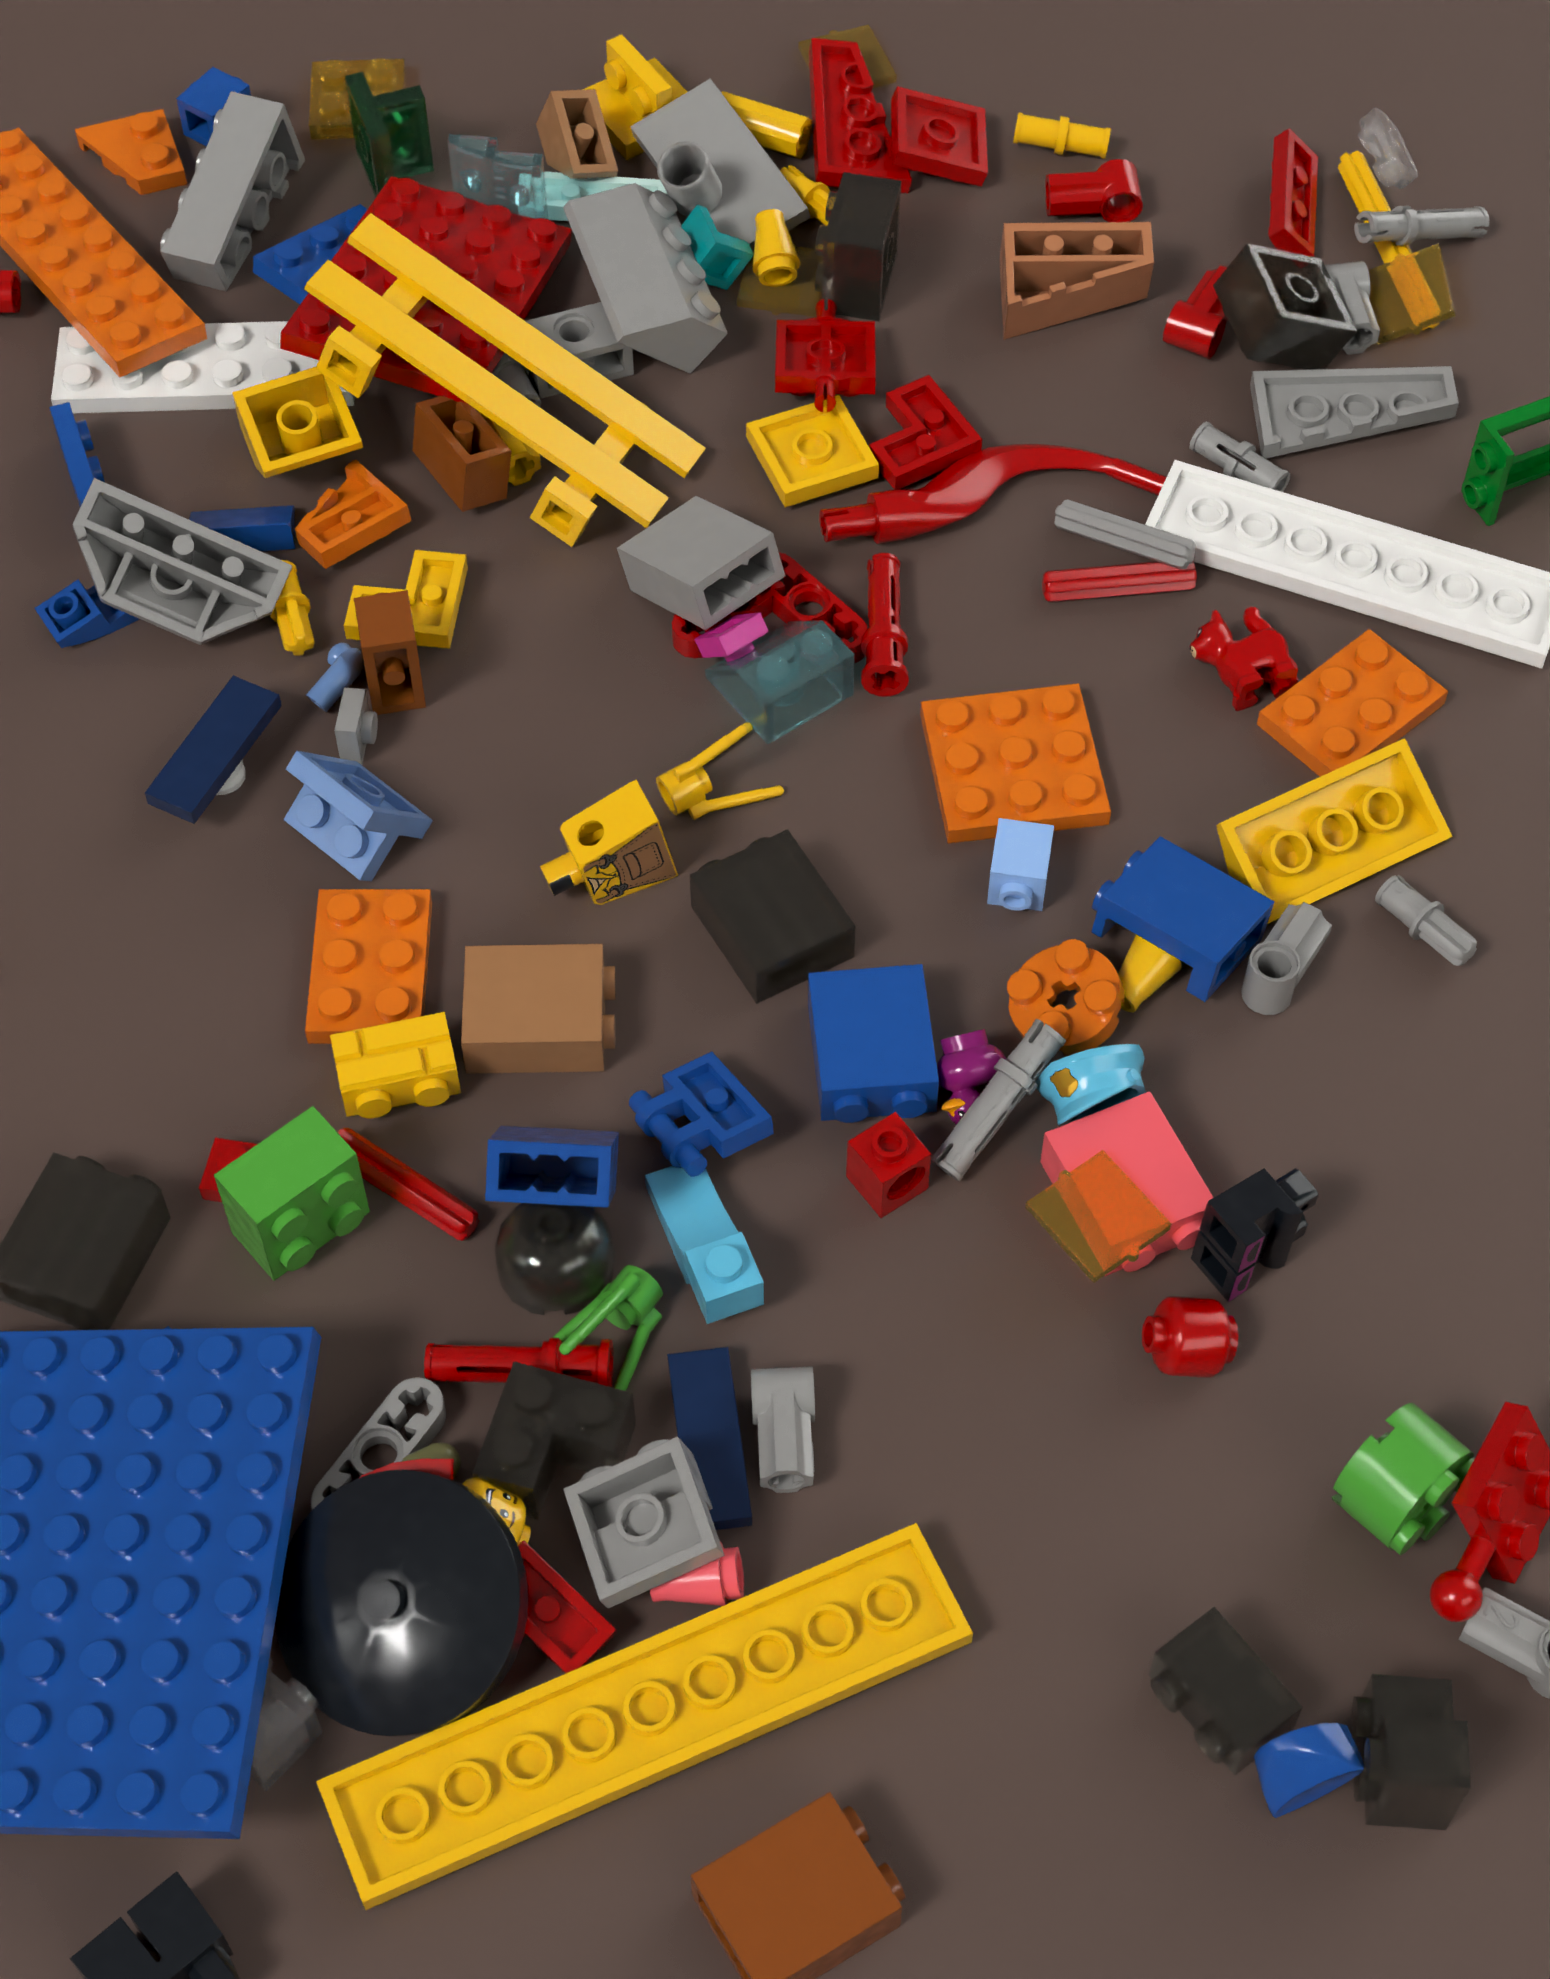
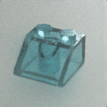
[705,621,855,745]

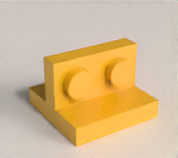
[582,34,687,160]

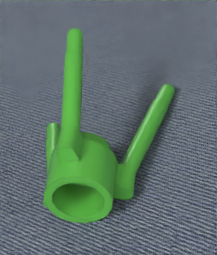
[552,1265,663,1408]

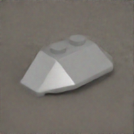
[73,478,293,645]

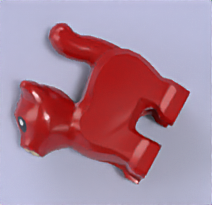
[1190,606,1299,711]

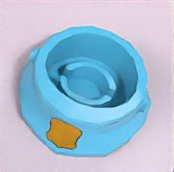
[1035,1044,1146,1126]

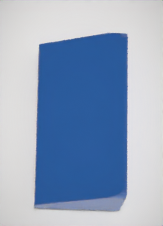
[189,505,295,551]

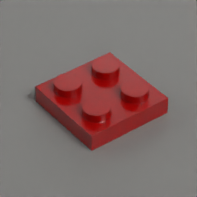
[891,86,988,187]

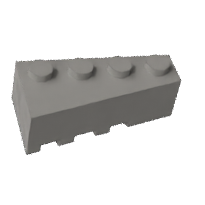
[160,91,305,291]

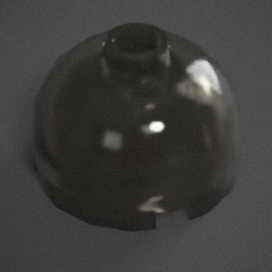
[494,1203,615,1315]

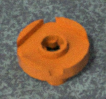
[1007,939,1125,1056]

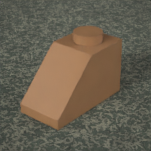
[536,89,618,179]

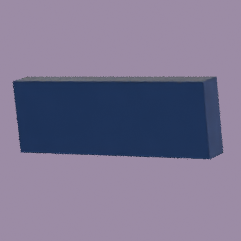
[145,675,282,824]
[667,1347,752,1530]

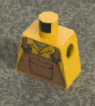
[540,779,678,905]

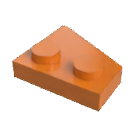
[294,459,412,569]

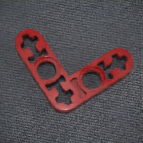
[672,553,868,666]

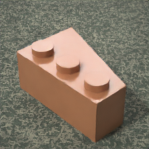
[1000,222,1154,340]

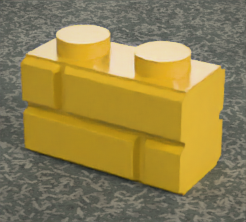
[330,1012,461,1119]

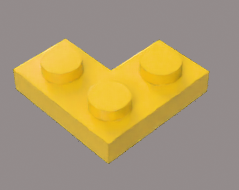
[344,550,468,649]

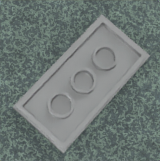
[630,78,810,252]

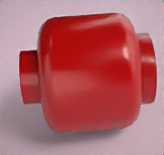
[1142,1296,1238,1378]

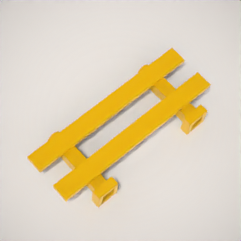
[304,213,706,547]

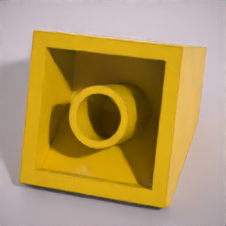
[232,367,363,478]

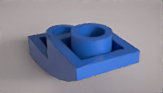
[35,579,139,648]

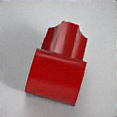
[1045,159,1143,222]
[1163,265,1245,359]

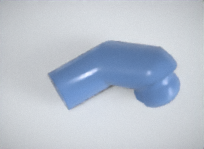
[306,643,365,712]

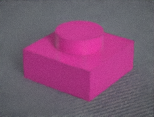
[694,613,769,662]

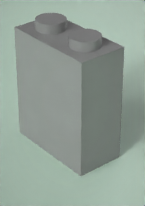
[617,496,785,630]

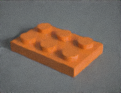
[1257,629,1448,777]
[305,889,432,1044]

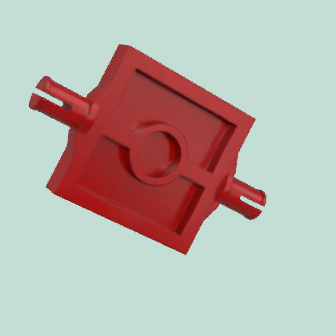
[775,299,876,412]

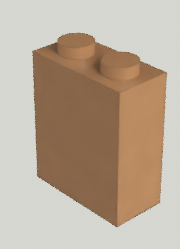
[461,944,616,1074]

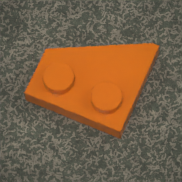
[75,109,187,195]

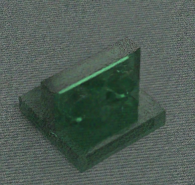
[344,72,434,198]

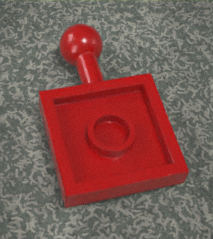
[1430,1402,1550,1622]

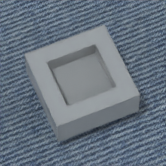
[334,687,378,765]

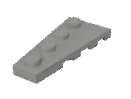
[1250,366,1459,459]

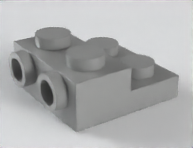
[563,1436,725,1609]

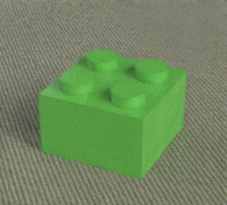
[214,1106,370,1281]

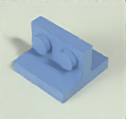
[283,751,433,882]

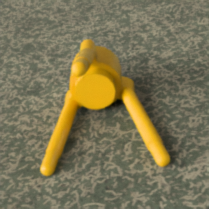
[656,722,784,820]

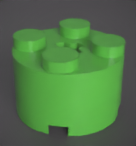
[1332,1403,1475,1555]

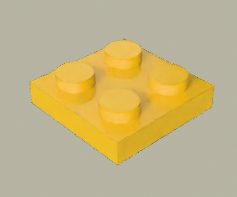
[746,395,879,507]

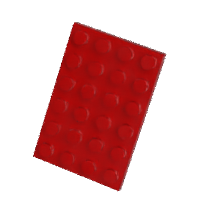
[280,176,572,404]

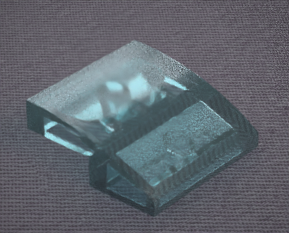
[448,134,548,219]

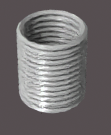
[657,141,722,216]

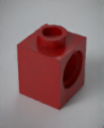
[846,1111,931,1218]

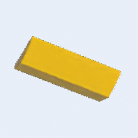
[1216,738,1453,924]

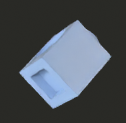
[987,818,1054,911]

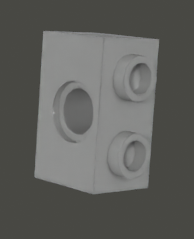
[526,302,634,399]

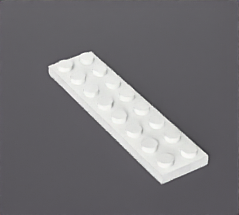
[1145,460,1550,669]

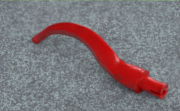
[819,444,1167,544]

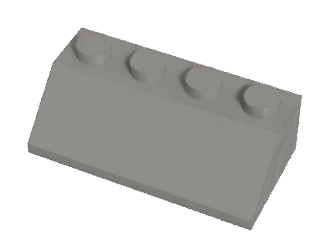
[563,183,728,374]

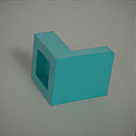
[681,205,754,290]

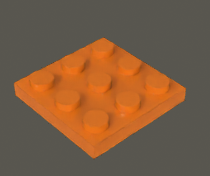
[920,683,1111,844]

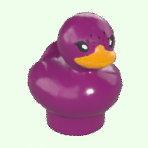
[937,1029,1006,1125]

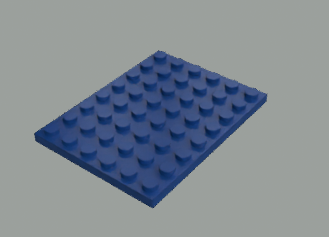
[0,1327,322,1839]

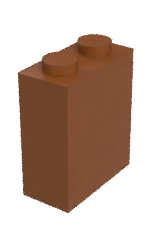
[690,1792,906,1979]

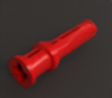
[861,553,909,697]
[424,1337,614,1394]

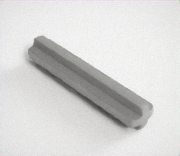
[1054,499,1196,570]

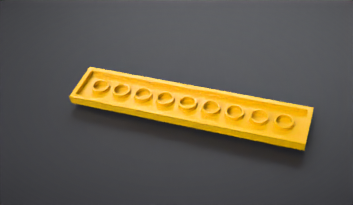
[316,1523,973,1911]

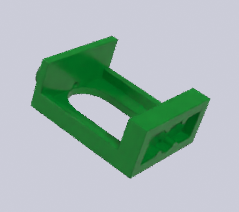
[1461,396,1550,526]

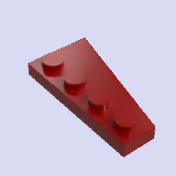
[809,38,912,194]

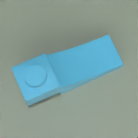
[645,1166,764,1324]

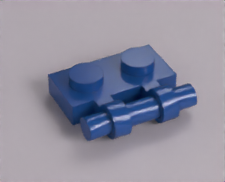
[629,1051,774,1177]

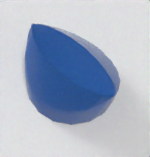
[1254,1723,1365,1818]

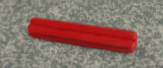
[1042,561,1197,602]
[337,1128,480,1241]

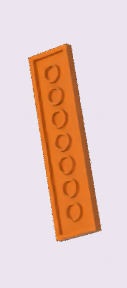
[0,127,208,377]

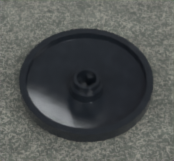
[275,1470,528,1736]

